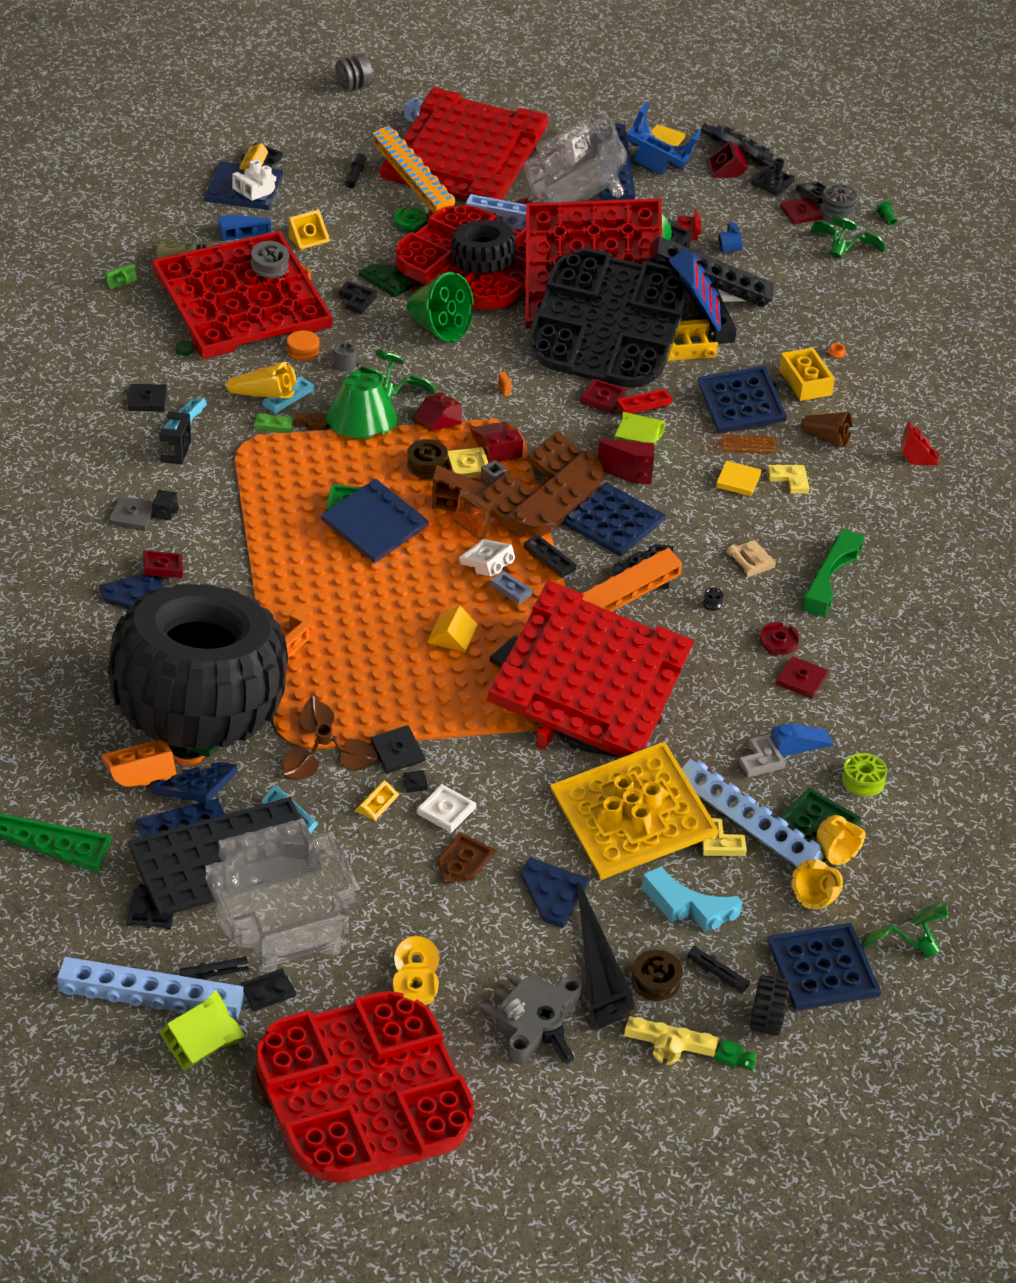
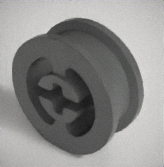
[251,241,289,278]

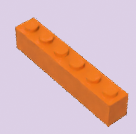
[582,548,682,612]

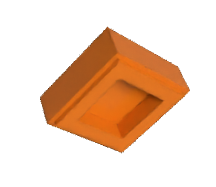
[498,371,511,396]

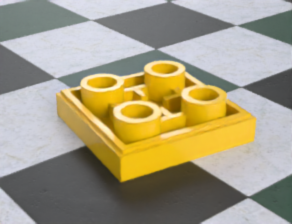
[651,124,685,146]
[716,461,761,496]

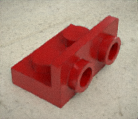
[677,210,702,241]

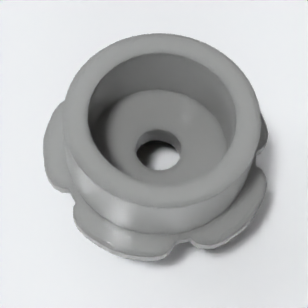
[504,999,525,1020]

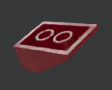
[470,421,523,463]
[598,439,654,485]

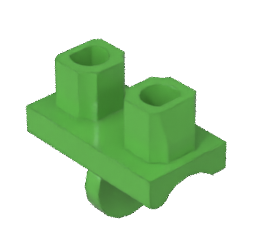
[104,263,138,289]

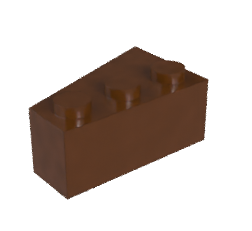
[432,465,489,516]

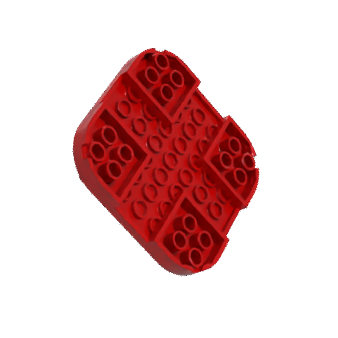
[395,205,526,310]
[256,992,474,1183]

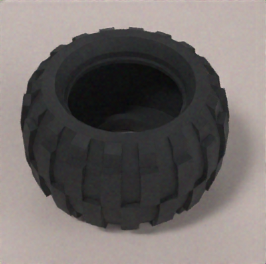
[108,583,288,749]

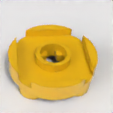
[393,963,438,1005]

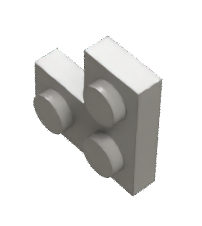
[739,734,786,778]

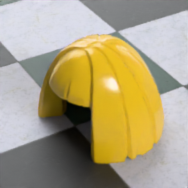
[817,815,865,865]
[792,859,843,910]

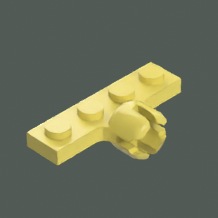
[624,1016,719,1065]

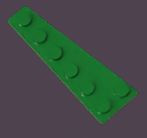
[0,813,112,873]

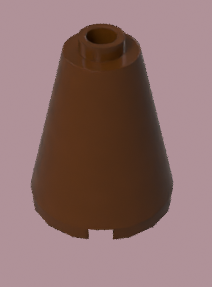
[801,411,853,447]

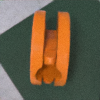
[287,331,319,361]

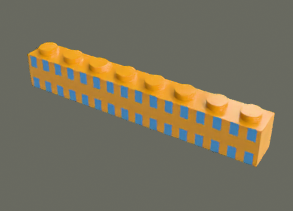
[373,125,455,213]

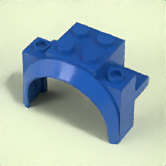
[626,103,701,175]

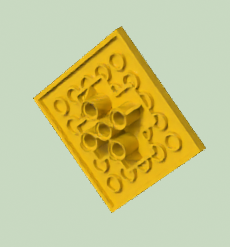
[550,741,719,880]

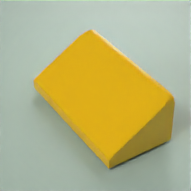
[239,143,268,170]
[355,780,399,821]

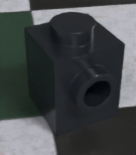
[152,490,179,520]

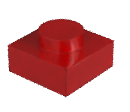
[536,725,554,750]

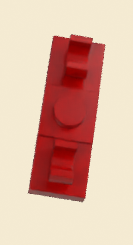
[616,388,673,415]

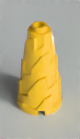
[226,362,296,399]

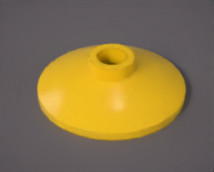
[394,936,439,972]

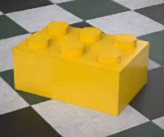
[779,348,835,401]

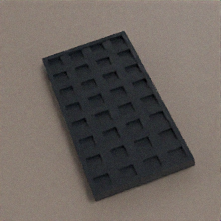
[128,797,324,917]

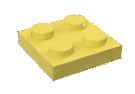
[447,447,488,478]

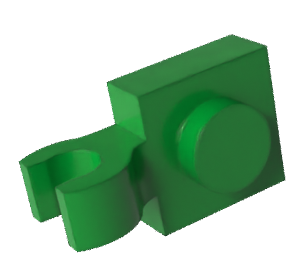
[714,1039,757,1071]

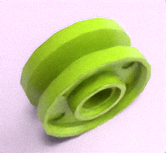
[842,753,887,797]

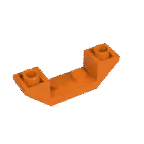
[285,604,309,658]

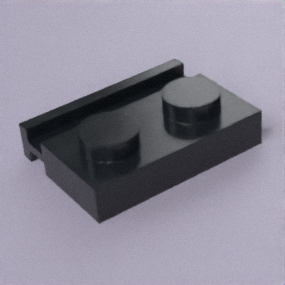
[241,968,296,1011]

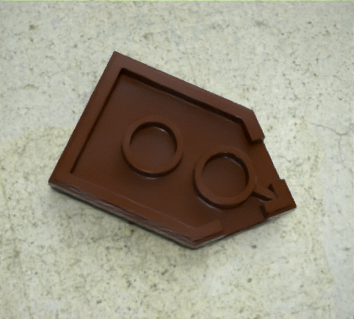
[437,832,496,884]

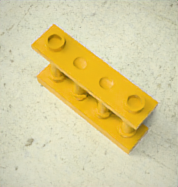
[668,319,718,361]

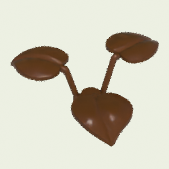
[283,696,378,779]

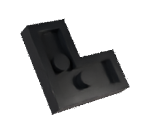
[339,281,377,314]

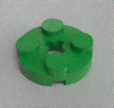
[394,207,427,233]

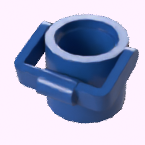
[718,221,742,254]

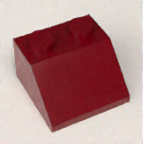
[707,140,748,178]
[412,392,462,432]

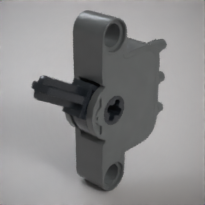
[481,974,581,1064]

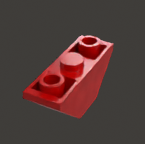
[900,422,940,466]

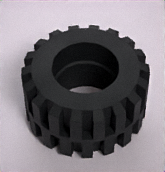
[749,974,790,1036]

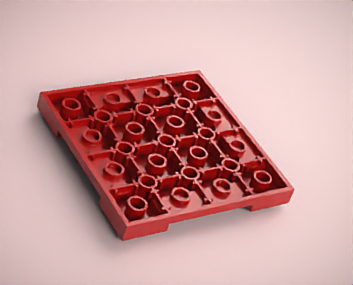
[379,87,549,200]
[525,198,662,328]
[152,231,333,359]
[486,580,695,758]

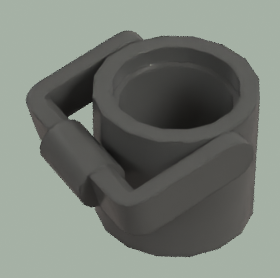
[330,341,360,372]

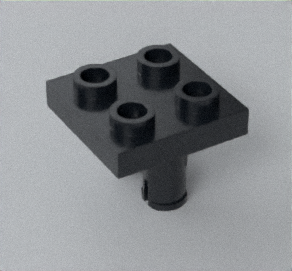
[751,158,795,195]

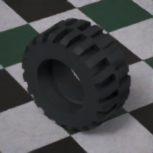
[451,220,516,274]

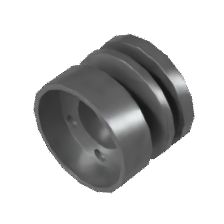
[335,54,373,91]
[821,184,858,225]

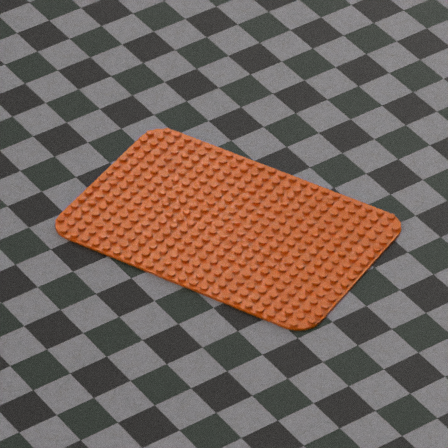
[235,418,565,749]

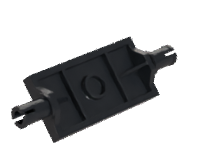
[701,123,774,166]

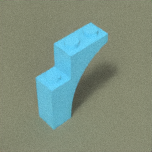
[642,866,742,932]

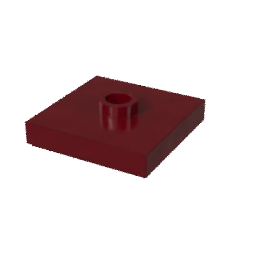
[780,198,823,225]
[580,379,627,413]
[142,550,183,578]
[776,656,829,699]

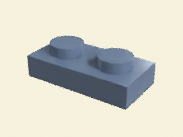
[490,571,532,605]

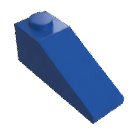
[217,214,271,241]
[770,723,834,757]

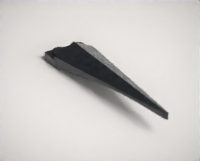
[576,881,637,1030]

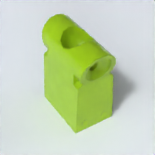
[614,412,665,446]
[159,990,246,1071]

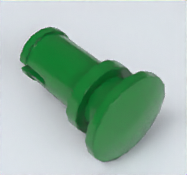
[876,201,898,226]

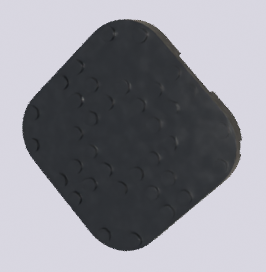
[530,249,686,387]

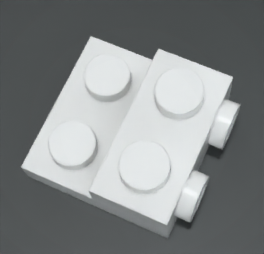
[459,539,515,577]

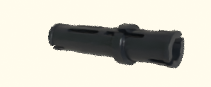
[345,153,367,189]
[687,945,750,993]
[179,956,249,980]

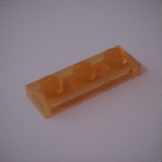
[722,434,777,454]

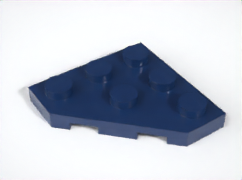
[99,573,164,609]
[151,762,238,803]
[521,857,589,929]

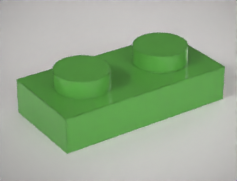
[254,413,293,433]

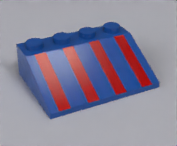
[669,248,721,331]

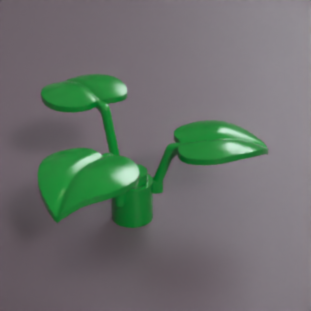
[810,215,885,259]
[358,349,435,401]
[861,901,948,958]

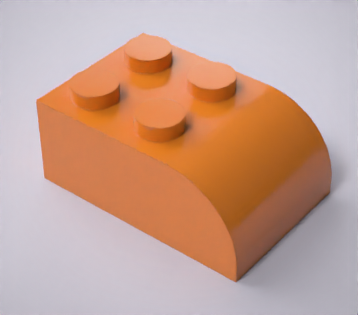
[101,740,177,787]

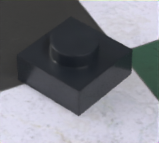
[403,770,428,793]

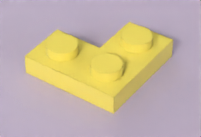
[768,464,809,494]
[702,818,747,856]

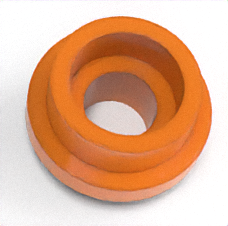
[828,343,846,358]

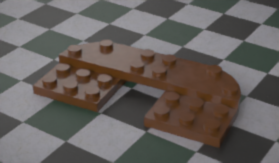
[474,431,603,536]

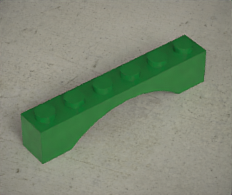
[802,529,865,617]

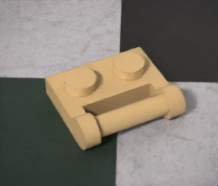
[726,540,776,577]

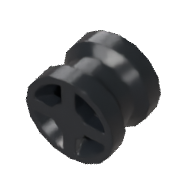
[703,587,724,611]

